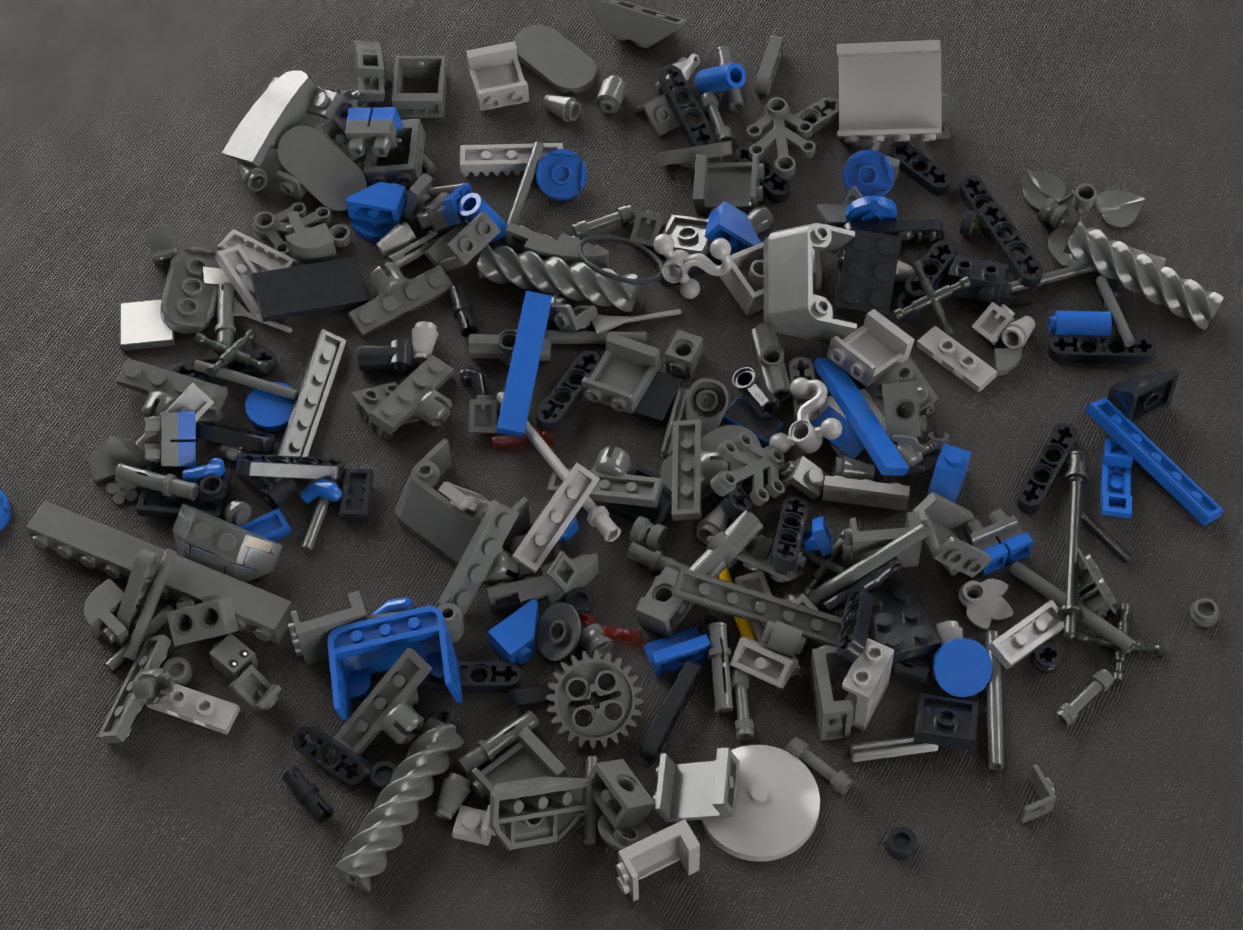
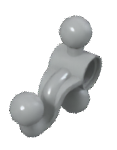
[653,233,732,299]
[769,377,842,454]

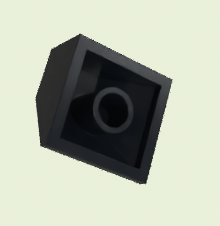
[1107,369,1180,424]

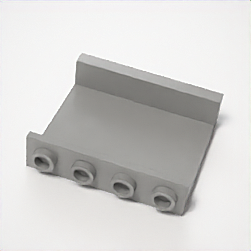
[837,40,942,144]

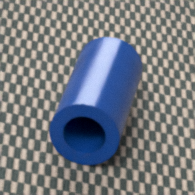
[695,63,746,94]
[458,193,507,242]
[1048,311,1112,336]

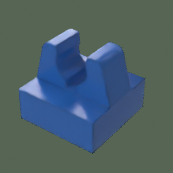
[802,516,833,556]

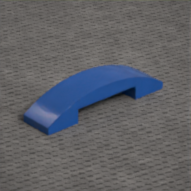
[1100,438,1133,519]

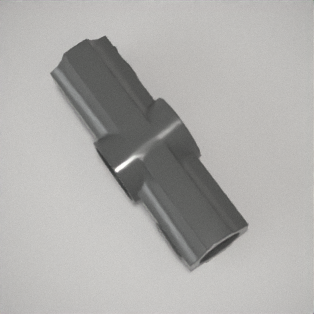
[751,323,792,402]
[469,330,551,365]
[689,510,763,578]

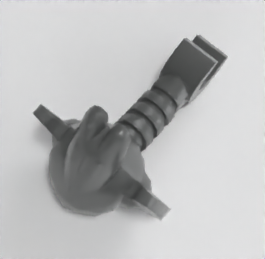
[892,432,949,475]

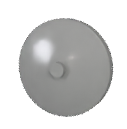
[700,745,820,862]

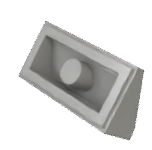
[730,637,798,689]

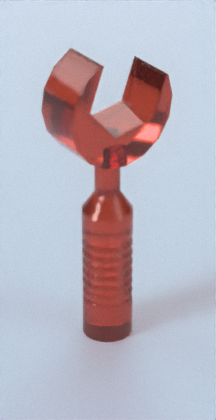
[492,425,557,448]
[579,613,641,642]

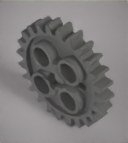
[546,650,644,749]

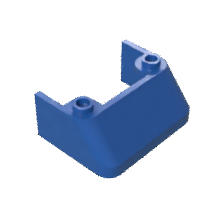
[327,606,463,723]

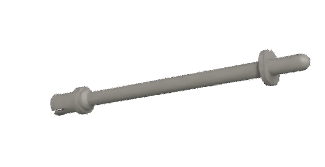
[496,392,621,542]

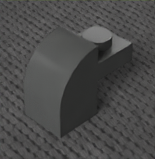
[285,211,337,264]
[84,578,131,648]

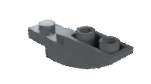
[353,40,385,102]
[505,222,610,271]
[487,553,599,612]

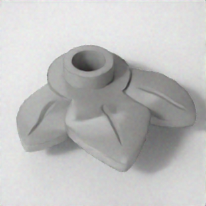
[958,579,1013,630]

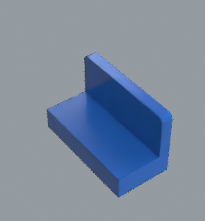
[644,627,711,677]

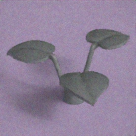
[1021,169,1146,268]

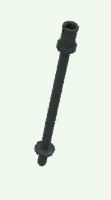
[1057,451,1088,640]

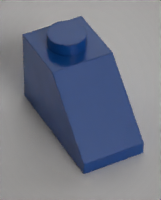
[346,182,407,226]
[704,201,761,254]
[927,444,971,503]
[488,599,539,665]

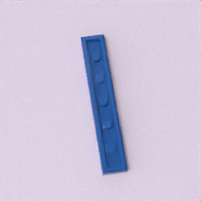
[496,291,552,438]
[813,358,909,476]
[1085,398,1224,526]

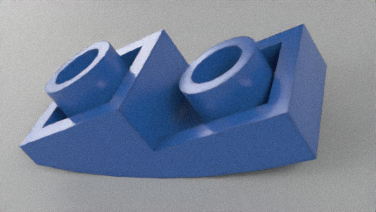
[812,406,865,459]

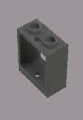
[392,56,447,118]
[364,119,426,186]

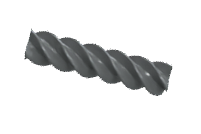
[1063,220,1224,330]
[477,244,639,312]
[334,717,464,892]

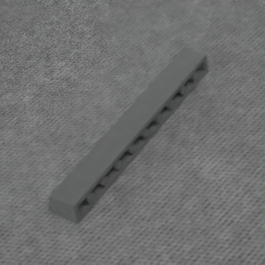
[26,500,294,644]

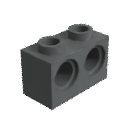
[166,593,239,646]

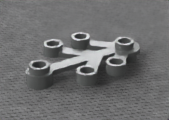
[746,97,816,179]
[253,202,351,257]
[711,432,785,506]

